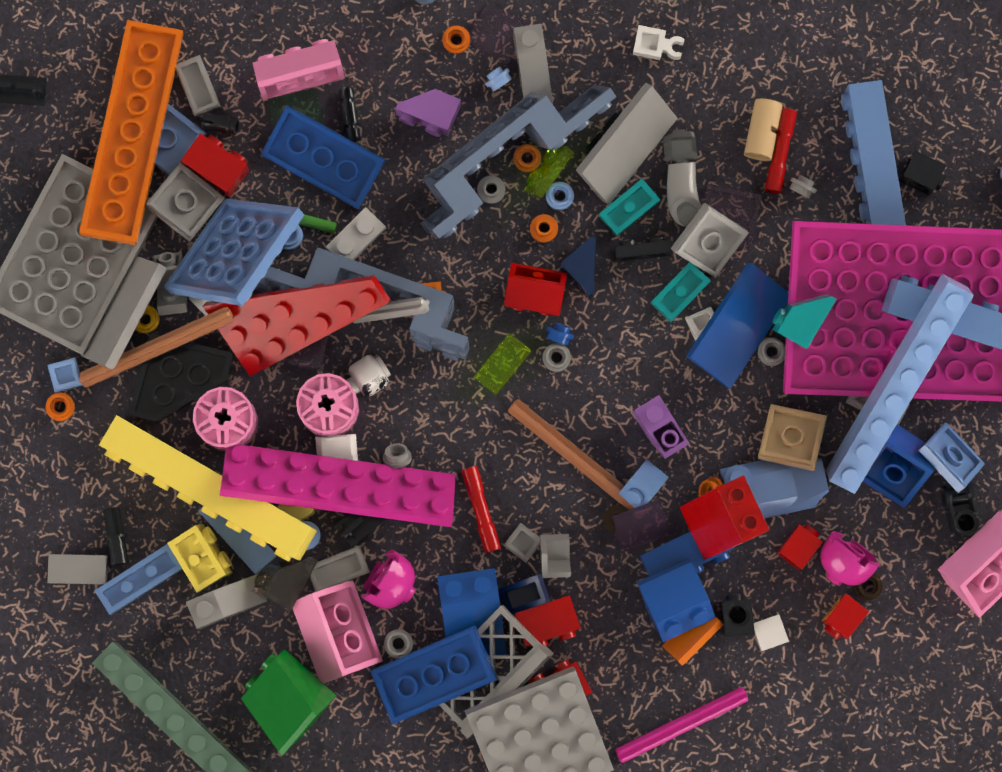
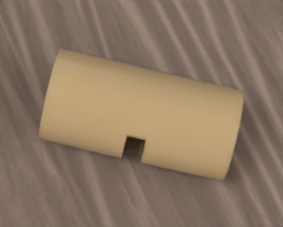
[744,99,783,161]

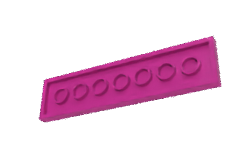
[220,444,456,527]

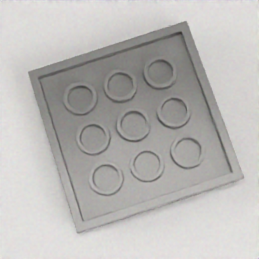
[464,666,614,772]

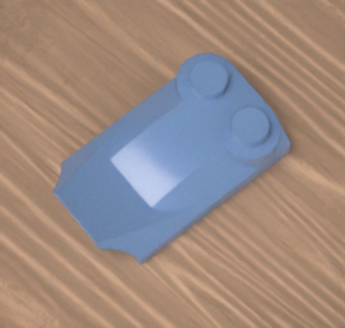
[719,458,829,519]

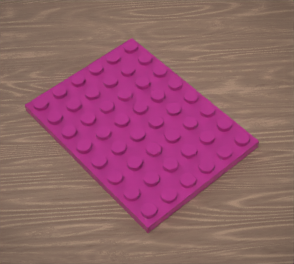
[783,221,1002,402]

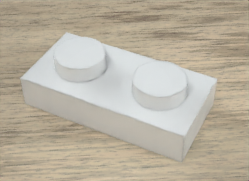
[326,207,386,260]

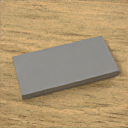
[576,83,678,205]
[80,256,167,370]

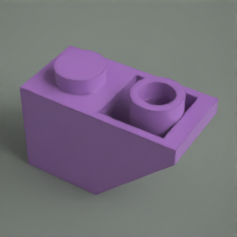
[395,89,461,137]
[632,395,689,459]

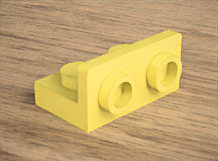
[167,524,232,593]

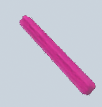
[615,688,748,763]

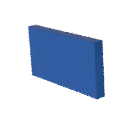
[260,105,386,209]
[686,263,788,389]
[370,626,498,725]

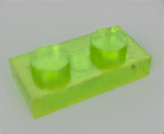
[524,146,574,198]
[474,333,532,396]

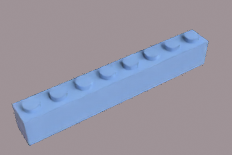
[825,274,974,494]

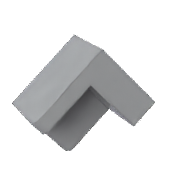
[540,534,571,578]

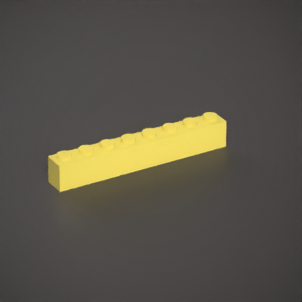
[99,415,317,562]

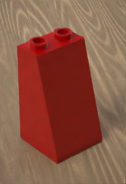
[679,475,770,560]

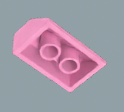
[253,39,345,101]
[938,511,1002,618]
[291,580,383,684]

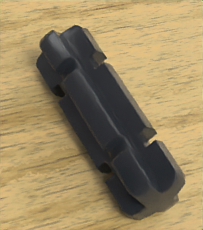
[339,87,361,142]

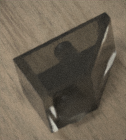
[251,555,318,612]

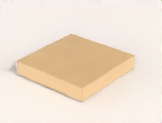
[758,404,827,471]

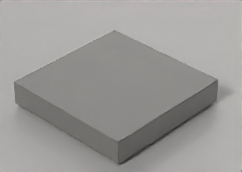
[145,162,225,242]
[671,203,749,278]

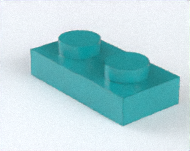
[598,179,660,237]
[651,262,711,322]

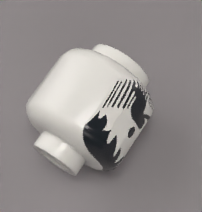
[347,355,391,397]

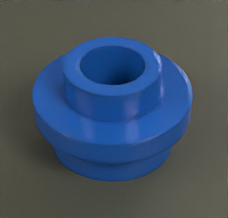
[546,322,574,345]

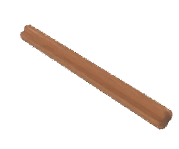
[79,307,234,388]
[508,399,648,517]

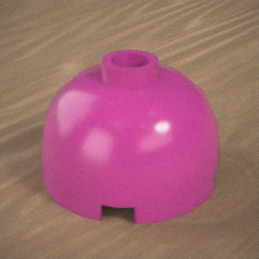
[820,531,880,586]
[361,549,416,609]

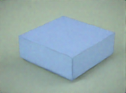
[47,357,83,393]

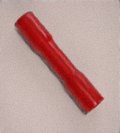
[765,108,797,194]
[461,466,501,553]

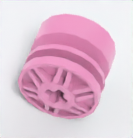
[296,373,359,436]
[193,387,258,451]

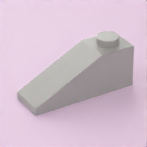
[513,24,553,104]
[186,570,281,629]

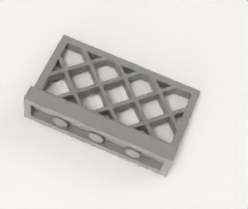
[440,605,554,739]

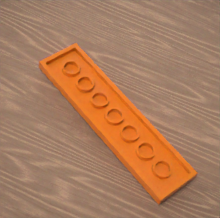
[79,20,184,246]

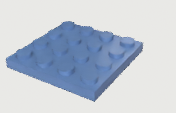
[164,199,304,306]

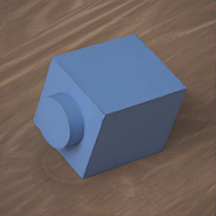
[618,459,669,512]

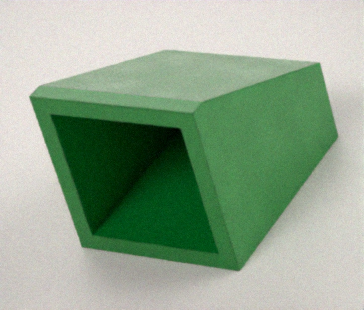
[241,649,337,755]

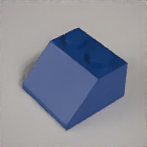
[863,424,935,508]
[637,558,715,642]

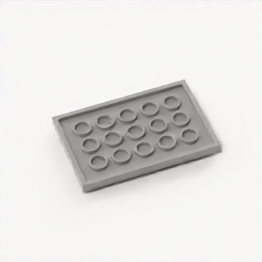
[0,154,158,355]

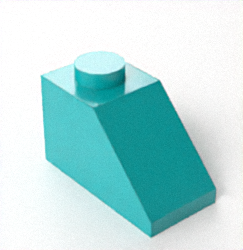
[772,294,837,349]

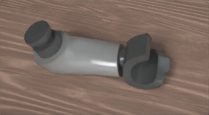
[663,129,701,227]

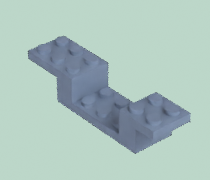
[420,85,617,239]
[255,247,470,361]

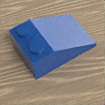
[437,568,507,655]

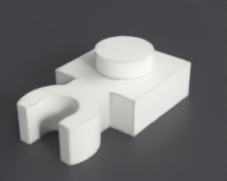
[633,25,685,60]

